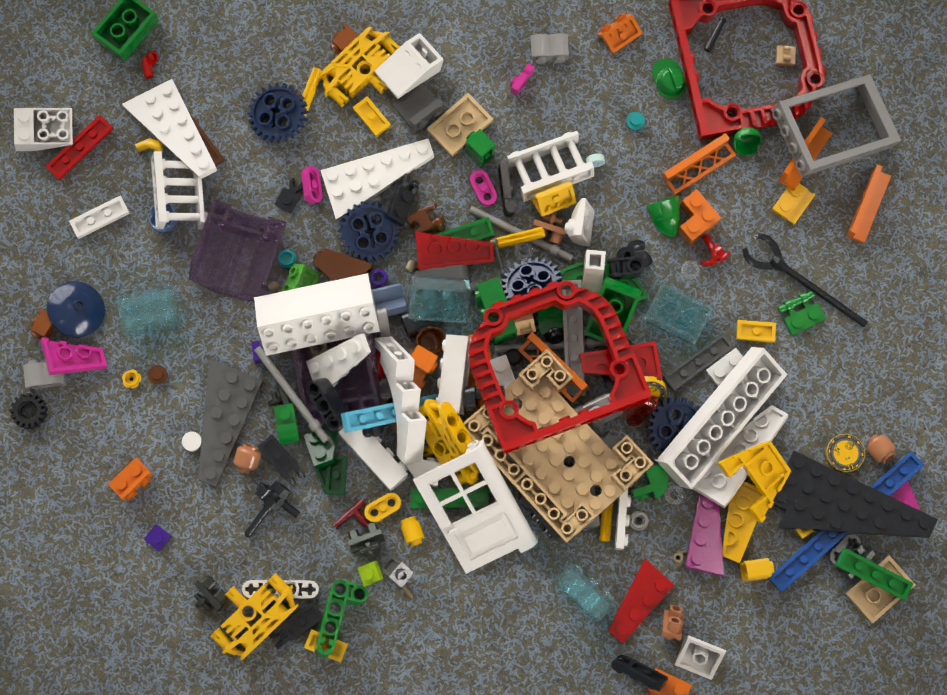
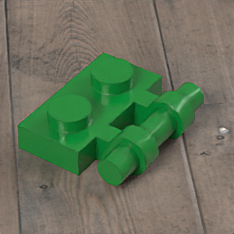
[777,291,826,336]

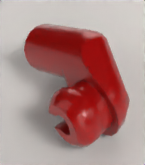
[141,51,158,79]

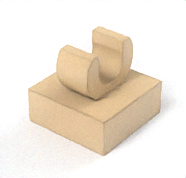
[776,45,796,67]
[514,313,536,336]

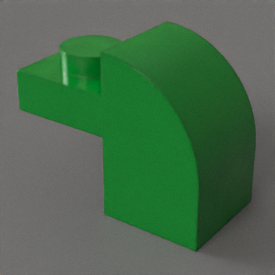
[273,403,301,445]
[630,464,668,501]

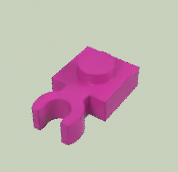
[510,63,535,97]

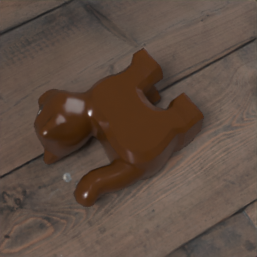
[406,202,446,234]

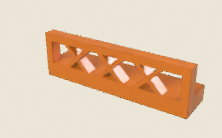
[778,117,833,191]
[662,133,736,196]
[846,164,891,244]
[518,332,589,403]

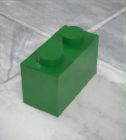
[465,129,495,168]

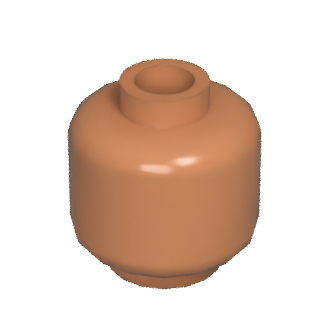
[866,434,896,464]
[234,443,261,474]

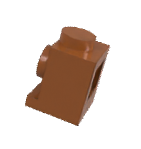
[330,23,358,54]
[31,308,55,340]

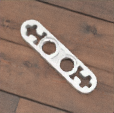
[242,580,319,599]

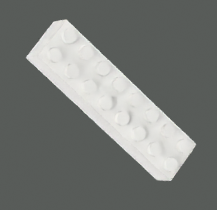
[656,347,787,489]

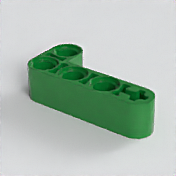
[314,580,368,658]

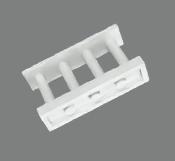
[507,131,594,202]
[151,151,208,230]

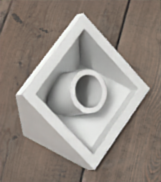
[675,635,726,680]

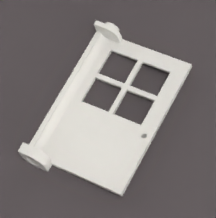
[413,439,538,574]

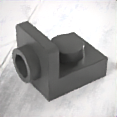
[380,555,413,587]

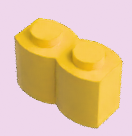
[740,558,774,582]

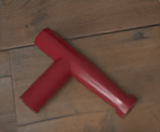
[332,498,370,530]

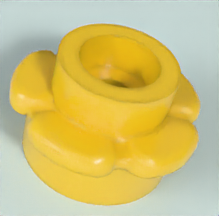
[122,370,141,389]

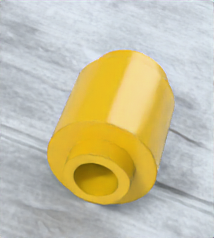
[400,516,425,547]

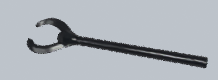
[743,233,868,327]

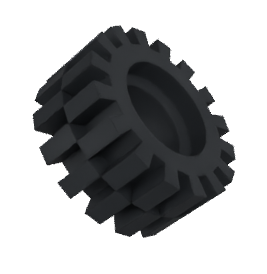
[10,393,48,430]

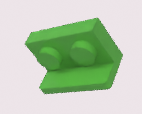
[282,264,321,292]

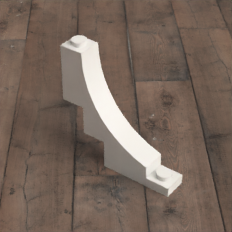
[373,336,427,465]

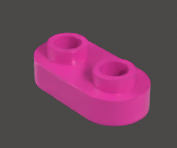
[301,166,323,204]
[470,170,497,207]

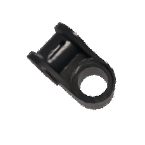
[606,257,644,280]

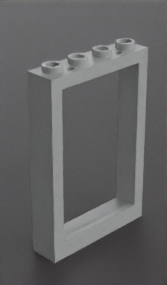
[771,74,901,177]

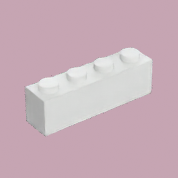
[435,334,472,416]
[338,428,408,492]

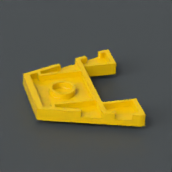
[717,441,791,523]

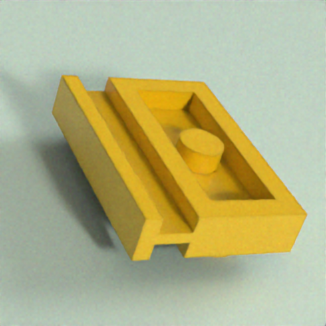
[772,183,816,225]

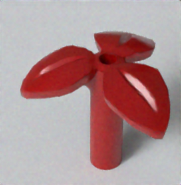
[700,234,731,266]

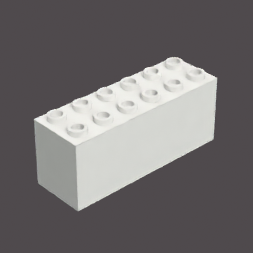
[254,273,380,356]

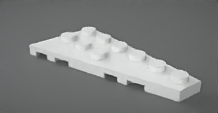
[122,79,218,179]
[321,139,434,222]
[693,405,788,508]

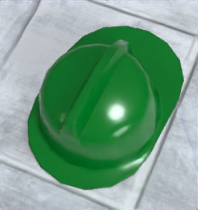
[652,58,687,100]

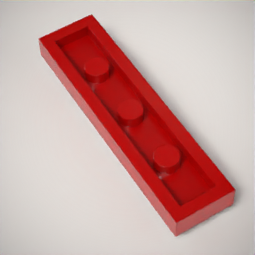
[45,115,114,181]

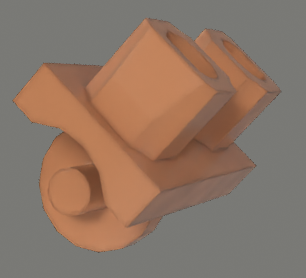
[533,211,566,244]
[661,605,684,641]

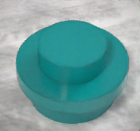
[626,112,645,130]
[278,249,297,269]

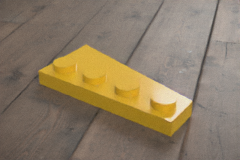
[722,482,762,564]

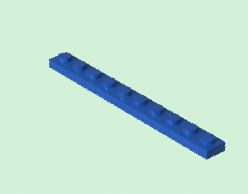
[768,451,924,593]

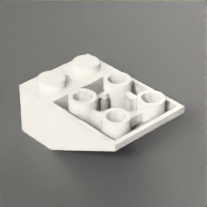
[374,33,444,99]
[14,108,73,151]

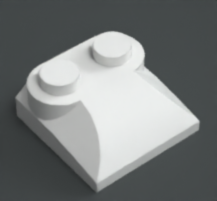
[565,198,594,246]

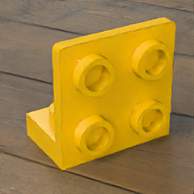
[531,181,577,217]

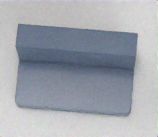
[372,283,408,317]

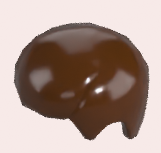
[415,326,446,355]

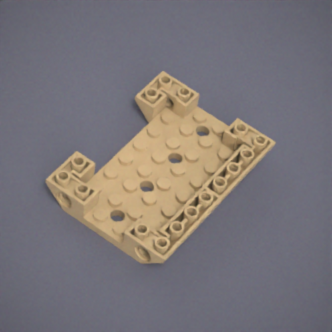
[464,349,654,543]

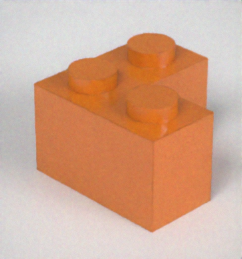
[678,189,721,246]
[410,345,438,390]

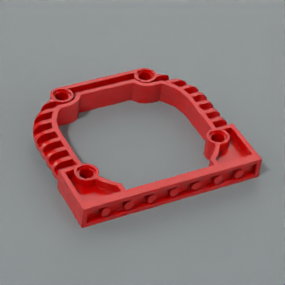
[668,0,826,141]
[468,280,652,455]

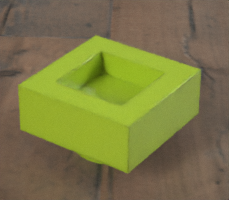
[358,561,384,586]

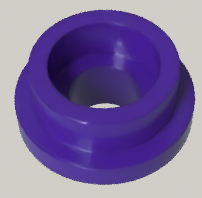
[369,269,388,288]

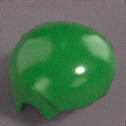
[733,127,762,155]

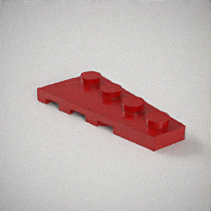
[415,232,494,270]
[579,341,662,380]
[608,559,674,644]

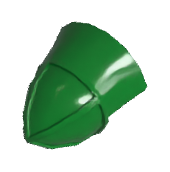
[646,195,680,237]

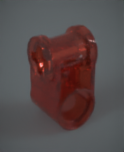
[623,396,658,426]

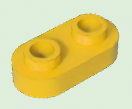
[365,493,401,523]

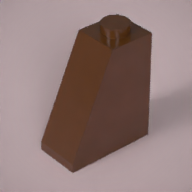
[312,248,372,281]

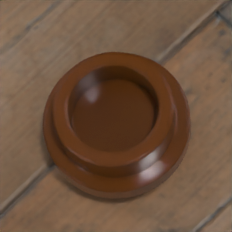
[148,365,167,385]

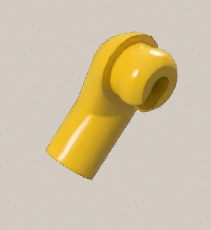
[135,138,164,153]

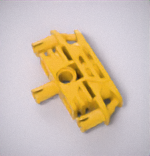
[319,27,400,107]
[419,399,481,485]
[210,573,299,661]

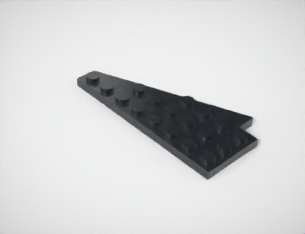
[773,451,938,538]

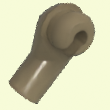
[673,550,687,567]

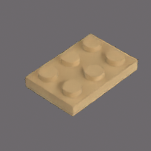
[427,93,493,157]
[845,555,916,624]

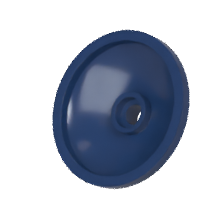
[47,281,105,338]

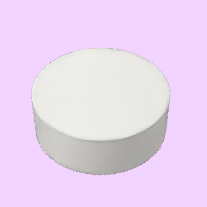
[182,432,202,452]

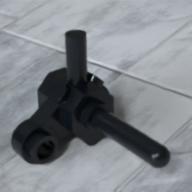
[245,481,301,537]

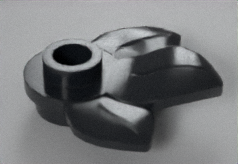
[616,240,653,271]

